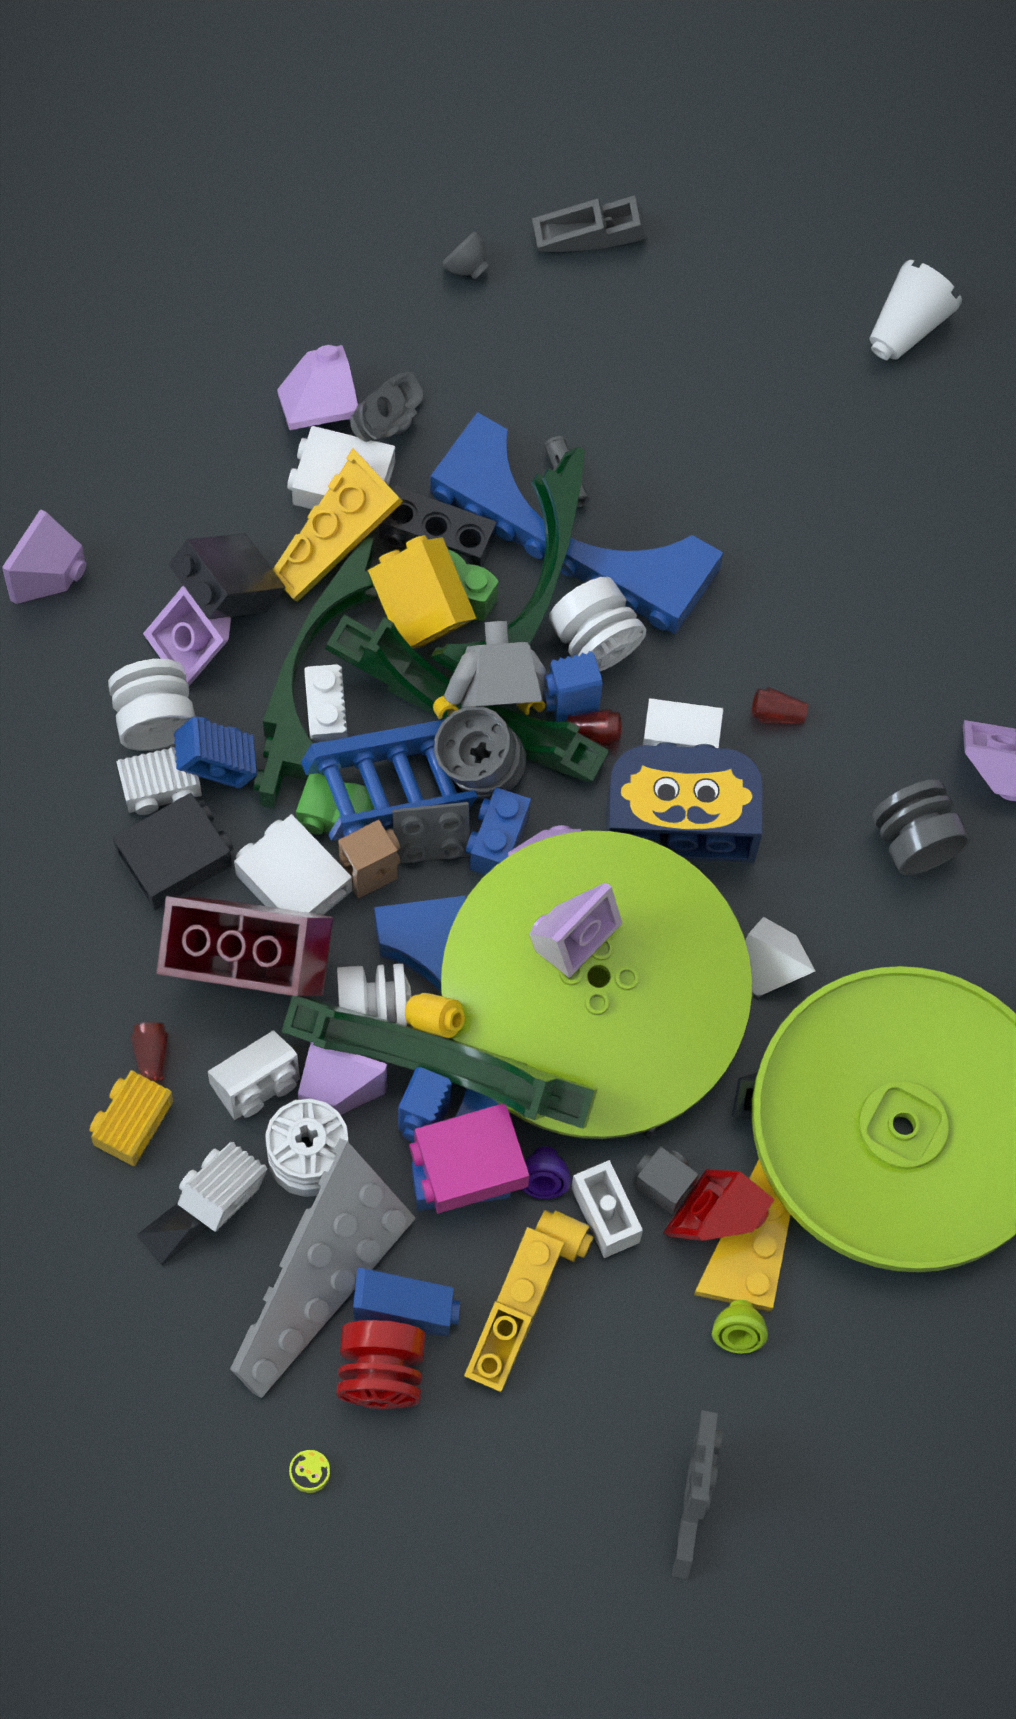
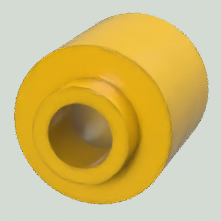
[405,993,465,1038]
[535,1210,594,1262]

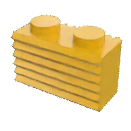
[89,1070,173,1167]

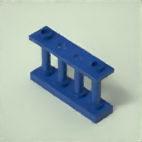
[301,719,478,841]

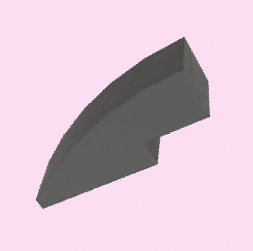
[532,195,648,252]

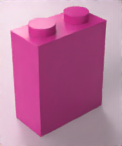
[409,1104,529,1214]

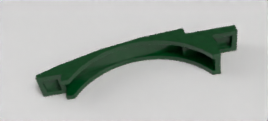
[431,446,585,709]
[254,537,378,809]
[325,615,609,783]
[282,995,597,1129]

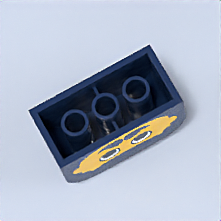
[606,742,763,862]

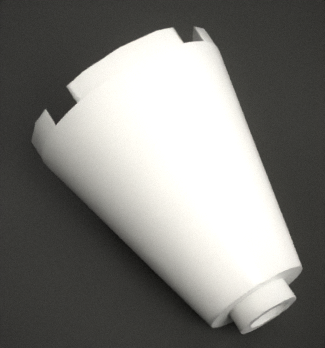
[869,260,962,360]

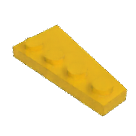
[273,448,403,602]
[694,1160,791,1312]

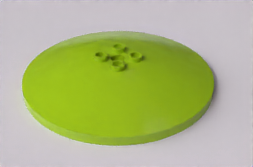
[441,831,752,1139]
[752,966,1016,1272]

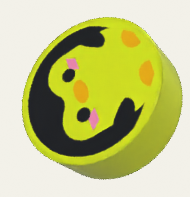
[289,1450,330,1493]

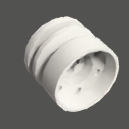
[548,577,646,671]
[108,659,195,751]
[337,964,411,1027]
[265,1098,349,1197]

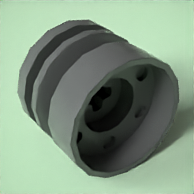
[434,706,526,799]
[872,780,971,875]

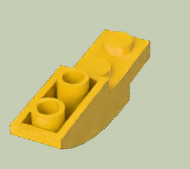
[464,1227,565,1392]

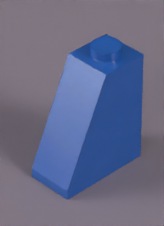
[353,1268,460,1336]

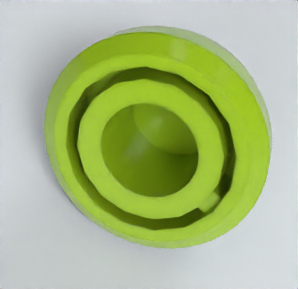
[712,1300,768,1354]

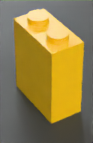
[368,535,477,649]

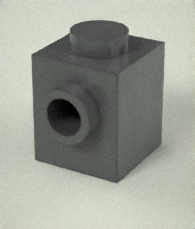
[634,1146,699,1215]

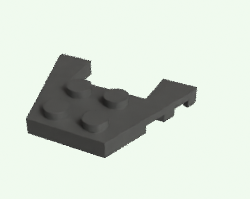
[672,1410,723,1580]

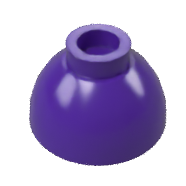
[521,1146,571,1199]

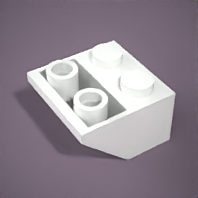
[207,1030,300,1120]

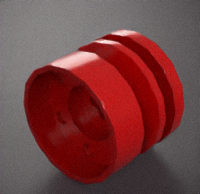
[337,1320,425,1409]

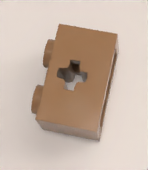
[338,820,400,899]

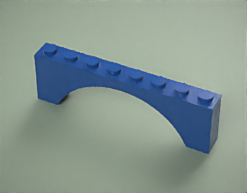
[430,412,723,634]
[374,896,511,1211]

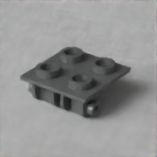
[392,802,470,864]

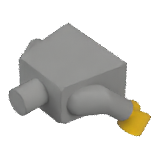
[433,621,547,719]

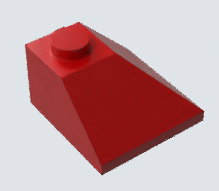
[664,1169,774,1241]

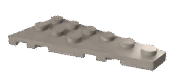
[230,1138,416,1398]

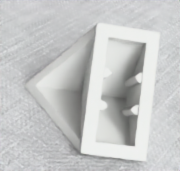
[745,917,815,999]

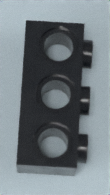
[379,485,497,567]

